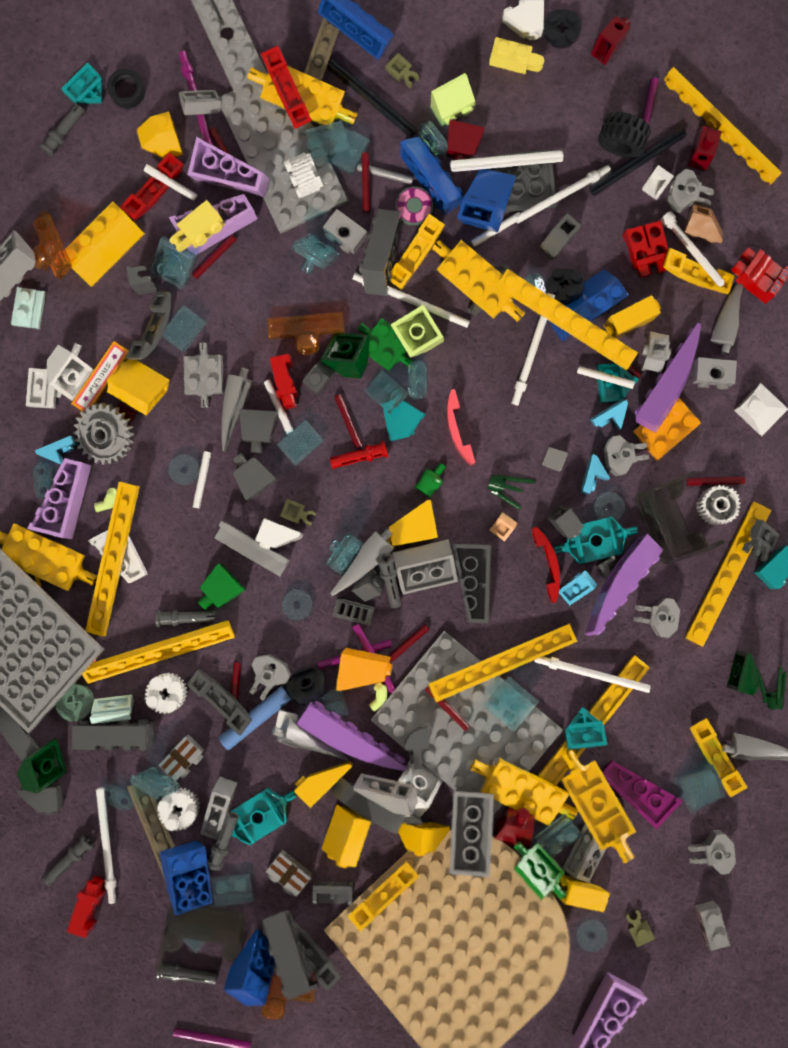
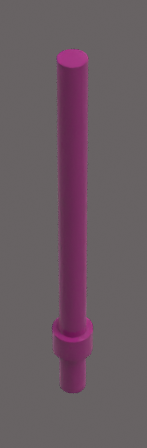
[178,51,213,145]

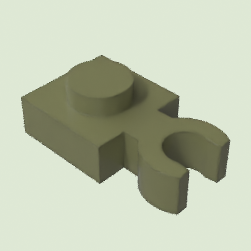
[385,53,419,88]
[280,499,316,526]
[625,909,655,947]

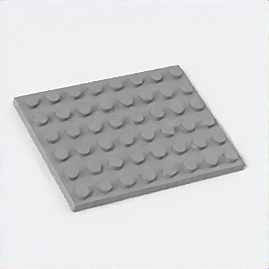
[0,549,104,733]
[370,631,563,815]

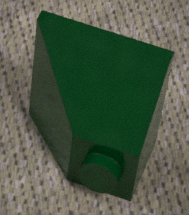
[320,332,369,379]
[726,650,760,695]
[17,738,67,793]

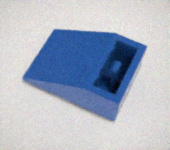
[457,169,516,232]
[160,840,213,915]
[224,930,276,1006]

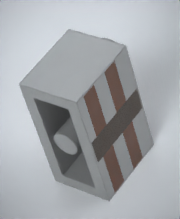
[158,734,205,781]
[266,849,312,896]
[695,901,730,951]

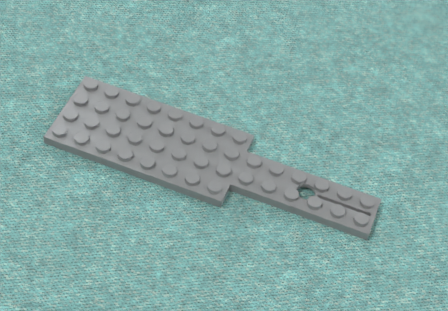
[191,0,348,234]

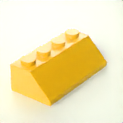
[59,202,144,287]

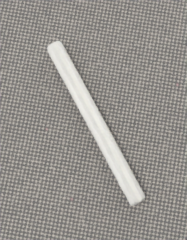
[450,150,563,172]

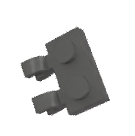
[742,519,780,563]

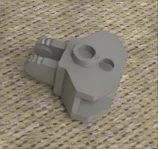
[667,169,714,213]
[641,332,671,374]
[603,435,649,476]
[633,598,680,638]
[249,654,291,701]
[688,830,736,875]

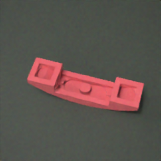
[447,389,475,465]

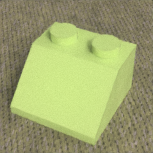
[430,73,475,126]
[391,304,444,358]

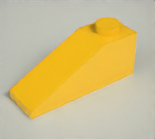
[294,761,353,808]

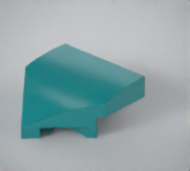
[61,62,102,104]
[596,363,639,403]
[382,400,426,441]
[565,707,607,750]

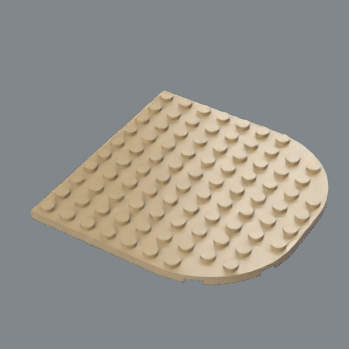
[324,830,569,1048]

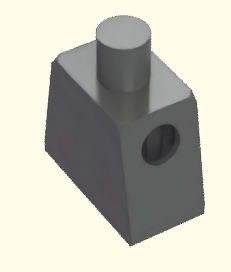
[239,409,278,454]
[233,453,278,502]

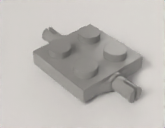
[184,343,224,408]

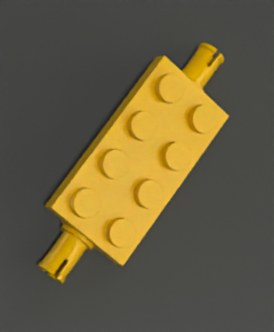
[247,66,357,129]
[432,240,525,322]
[0,524,98,591]
[561,750,636,863]
[470,758,578,826]

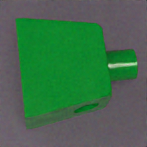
[198,563,246,610]

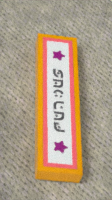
[71,341,129,411]

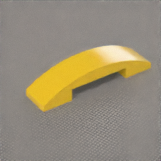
[390,214,445,289]
[663,248,734,294]
[689,718,748,797]
[347,861,420,932]

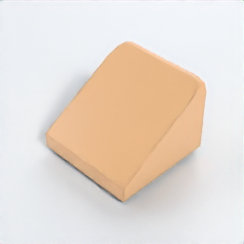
[489,512,517,542]

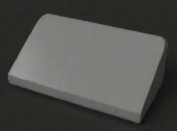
[179,90,221,115]

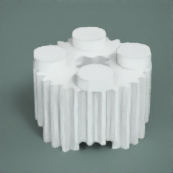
[284,152,323,198]
[696,485,740,525]
[145,673,188,714]
[157,787,200,831]

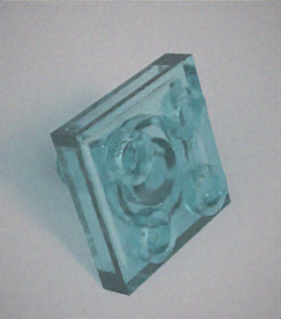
[291,234,340,274]
[149,236,197,290]
[325,532,363,576]
[484,676,539,732]

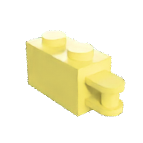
[489,37,544,74]
[170,200,225,252]

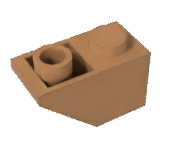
[685,204,723,243]

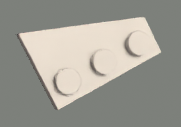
[88,530,148,583]

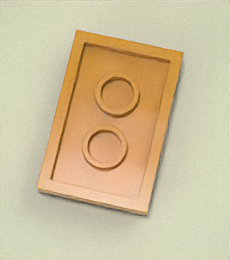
[632,398,701,460]

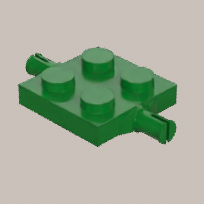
[358,318,414,372]
[513,841,567,899]

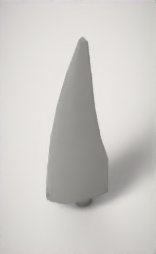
[710,283,743,355]
[221,368,252,452]
[330,529,394,596]
[272,717,349,762]
[722,733,788,761]

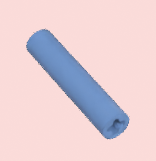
[218,686,292,750]

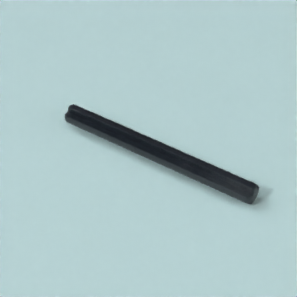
[327,58,416,137]
[589,127,687,196]

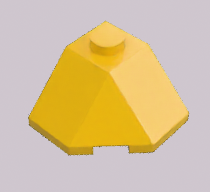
[137,111,183,159]
[398,822,450,856]

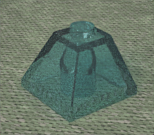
[673,761,725,814]

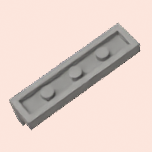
[214,521,290,577]
[562,823,606,883]

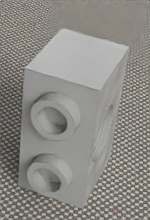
[323,209,368,254]
[692,357,737,389]

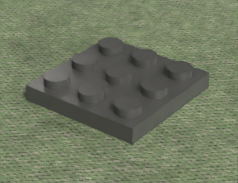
[494,149,557,212]

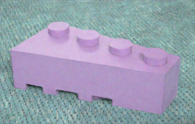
[187,137,270,197]
[169,194,258,257]
[27,458,92,539]
[570,972,648,1048]

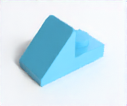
[590,399,628,430]
[35,436,78,464]
[580,455,610,495]
[559,571,598,606]

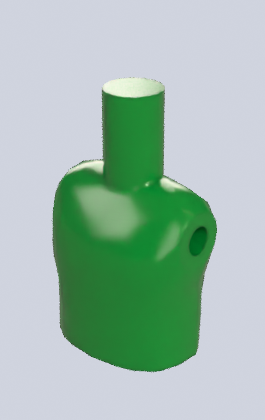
[414,463,446,498]

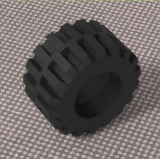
[598,112,651,158]

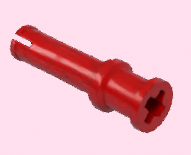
[329,441,388,469]

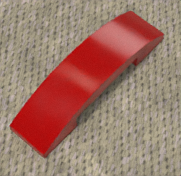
[261,46,312,129]
[120,152,184,220]
[531,527,560,603]

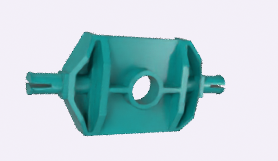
[553,516,638,564]
[230,788,297,845]

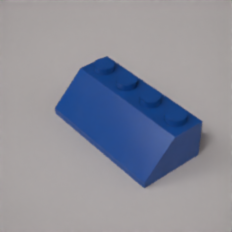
[318,0,395,60]
[400,137,464,216]
[548,269,629,342]

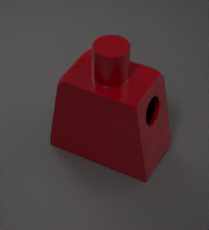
[591,17,630,66]
[447,120,485,160]
[687,126,722,171]
[494,808,535,850]

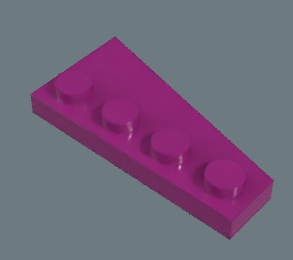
[601,760,683,829]

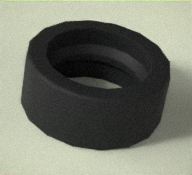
[107,69,145,109]

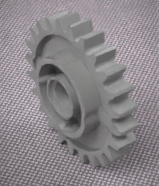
[73,403,134,465]

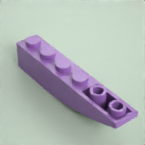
[635,323,701,433]
[585,534,663,636]
[296,701,407,771]

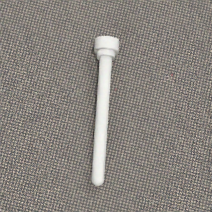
[660,211,724,286]

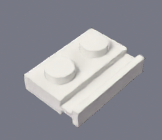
[26,368,56,409]

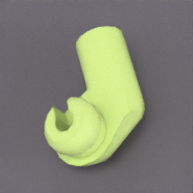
[94,488,117,512]
[369,682,387,712]

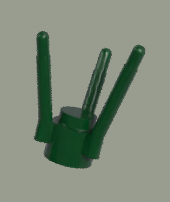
[487,474,536,510]
[756,667,787,709]

